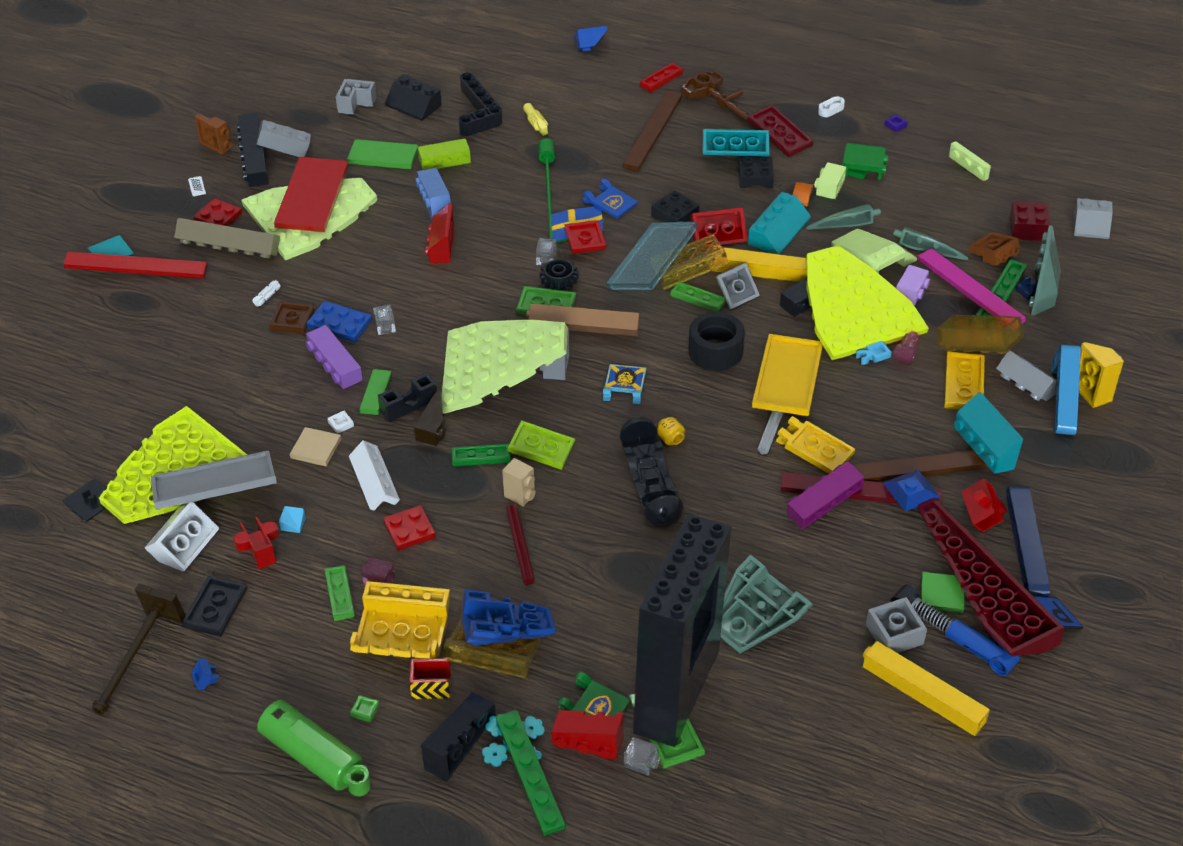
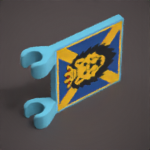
[603,364,646,404]

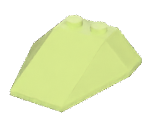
[831,228,917,274]

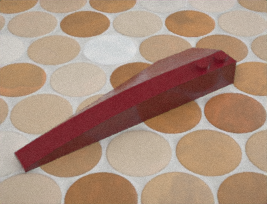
[917,498,1064,656]

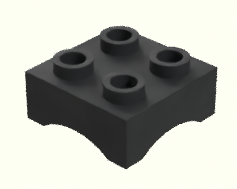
[738,156,774,188]
[651,190,700,231]

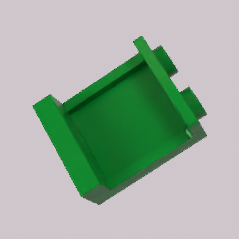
[842,143,888,180]

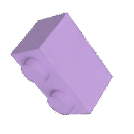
[896,265,930,305]

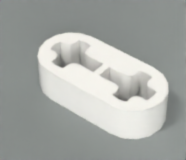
[818,96,845,117]

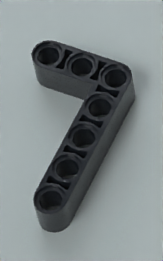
[459,72,503,136]

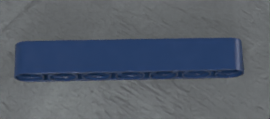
[1006,486,1050,597]

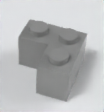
[336,79,377,114]

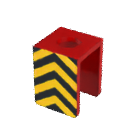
[410,658,451,699]

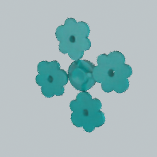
[482,714,544,767]

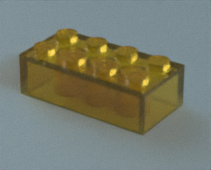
[936,315,1024,354]

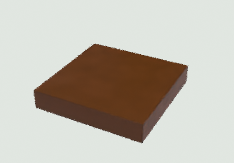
[269,301,315,334]

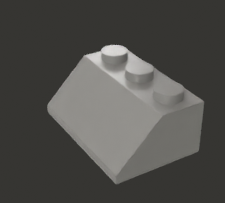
[256,120,311,157]
[996,350,1057,401]

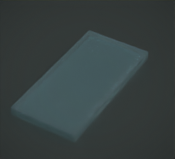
[606,222,698,290]

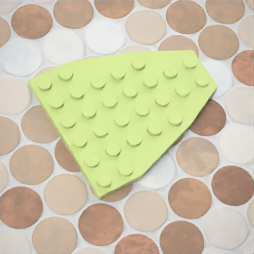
[242,178,377,261]
[441,320,568,414]

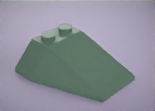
[720,554,813,654]

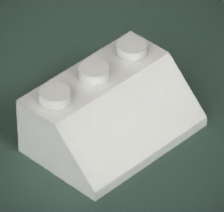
[145,502,220,572]

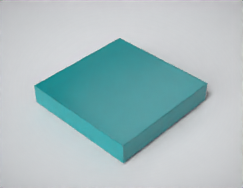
[88,235,135,257]

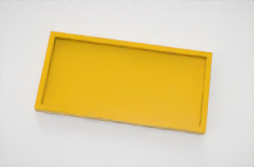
[752,334,823,416]

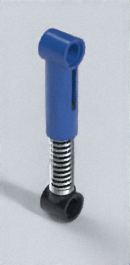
[890,584,1020,676]

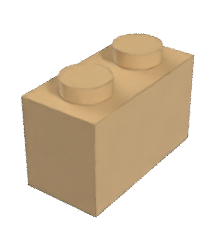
[502,458,536,507]

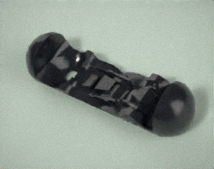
[619,417,684,527]

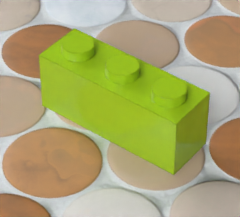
[418,138,471,170]

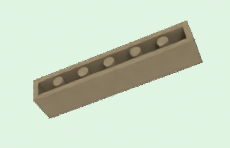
[174,218,280,259]

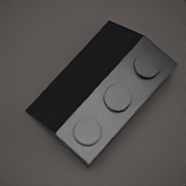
[385,74,442,121]

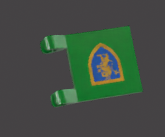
[558,672,630,716]

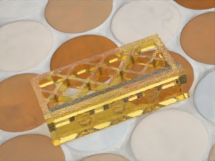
[649,234,729,290]
[444,616,542,678]

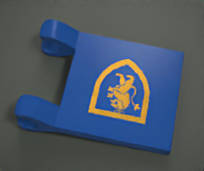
[582,179,638,219]

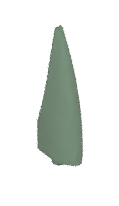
[806,204,881,230]
[893,227,968,260]

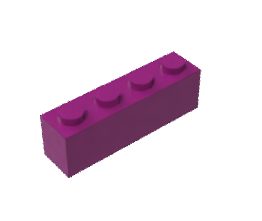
[787,461,864,530]

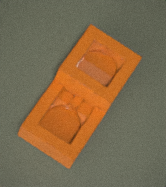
[793,182,813,207]

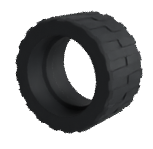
[688,312,745,371]

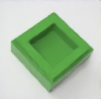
[350,695,380,723]

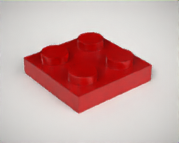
[193,198,242,226]
[564,220,606,254]
[383,505,436,551]

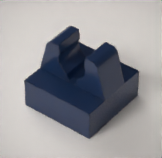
[1016,276,1037,300]

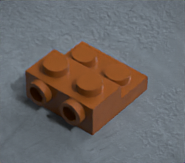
[194,114,233,155]
[968,232,1020,265]

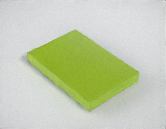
[507,420,575,470]

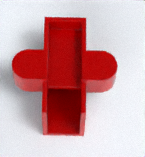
[961,478,1007,533]
[234,516,279,569]

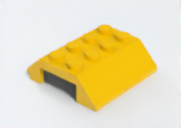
[350,581,450,659]

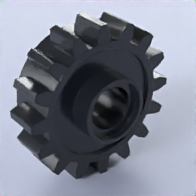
[540,259,578,291]

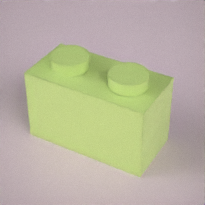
[814,162,846,199]

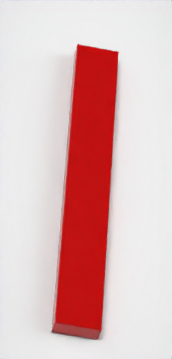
[63,252,207,279]

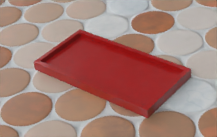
[274,157,349,232]

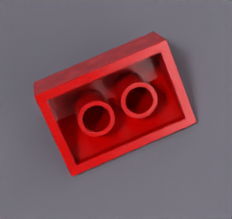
[426,203,455,263]
[689,207,747,248]

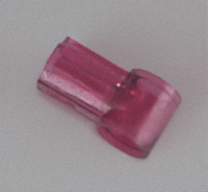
[892,331,921,365]

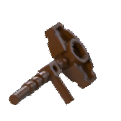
[681,71,755,128]

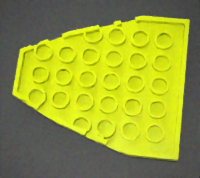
[806,245,929,360]
[99,406,247,524]

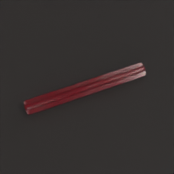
[506,504,535,585]

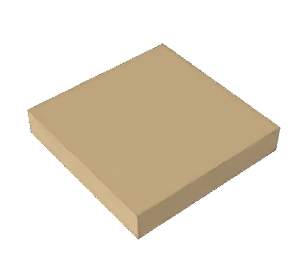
[290,427,341,466]

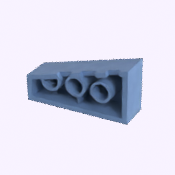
[415,168,451,222]

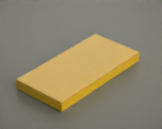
[944,351,985,410]

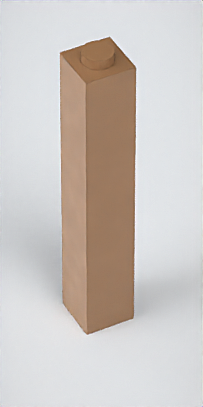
[526,304,640,336]

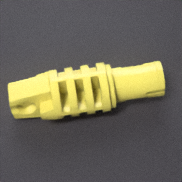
[523,103,549,136]

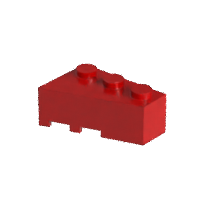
[551,710,624,760]

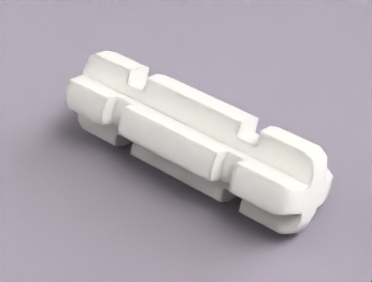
[252,280,281,307]

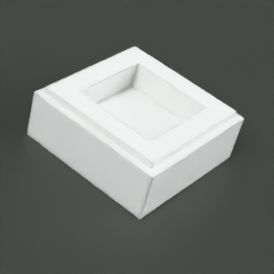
[328,411,354,434]

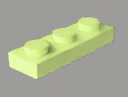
[949,141,991,181]

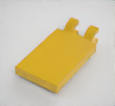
[776,416,855,474]

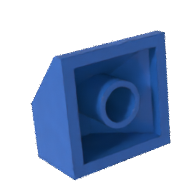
[573,26,608,53]
[884,469,940,512]

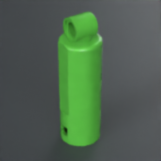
[257,700,371,796]

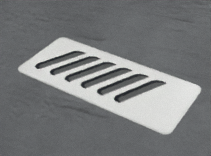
[188,176,206,196]

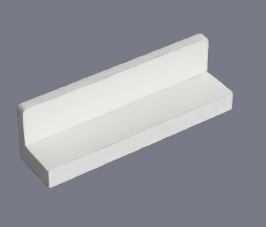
[349,441,400,511]

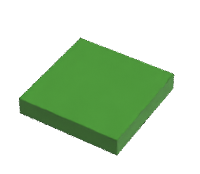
[921,572,964,614]

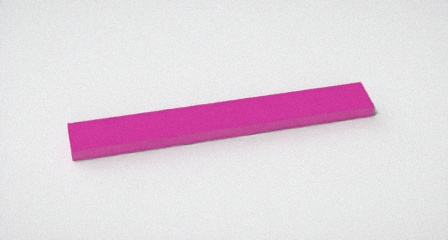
[918,248,1026,329]

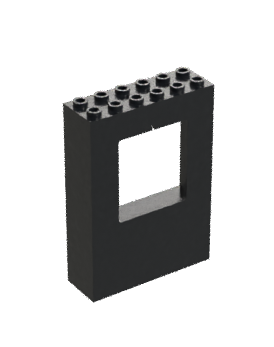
[633,513,732,747]

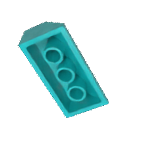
[702,129,769,156]
[748,192,811,255]
[953,393,1023,474]

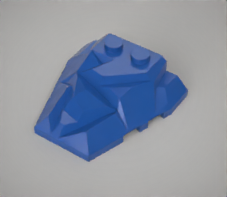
[462,589,556,646]

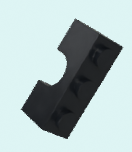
[378,373,437,422]

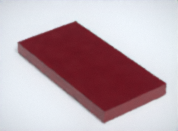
[747,105,814,157]

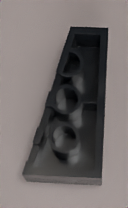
[421,692,496,782]

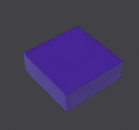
[884,114,908,132]

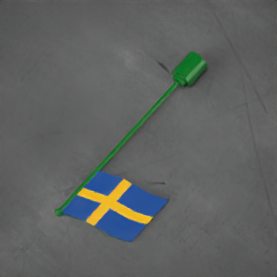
[538,138,603,247]

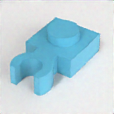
[856,341,892,365]

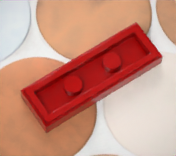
[640,62,683,93]

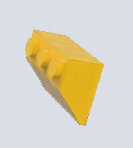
[1079,342,1124,408]

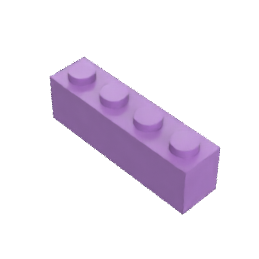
[306,325,362,389]

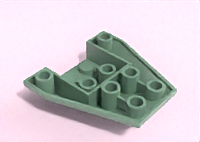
[1029,225,1061,315]

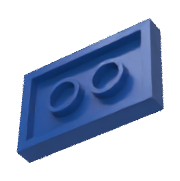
[307,301,372,343]

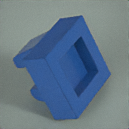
[191,658,219,689]

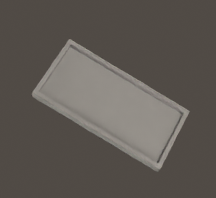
[151,450,277,510]

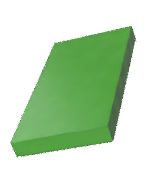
[347,139,418,169]
[629,694,705,769]

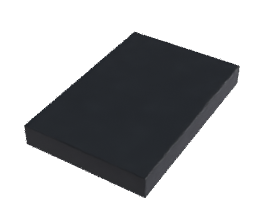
[181,575,247,637]

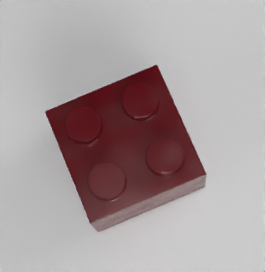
[1010,201,1050,241]

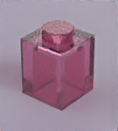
[361,557,395,585]

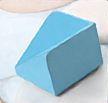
[279,506,306,533]

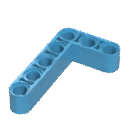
[1052,344,1081,435]

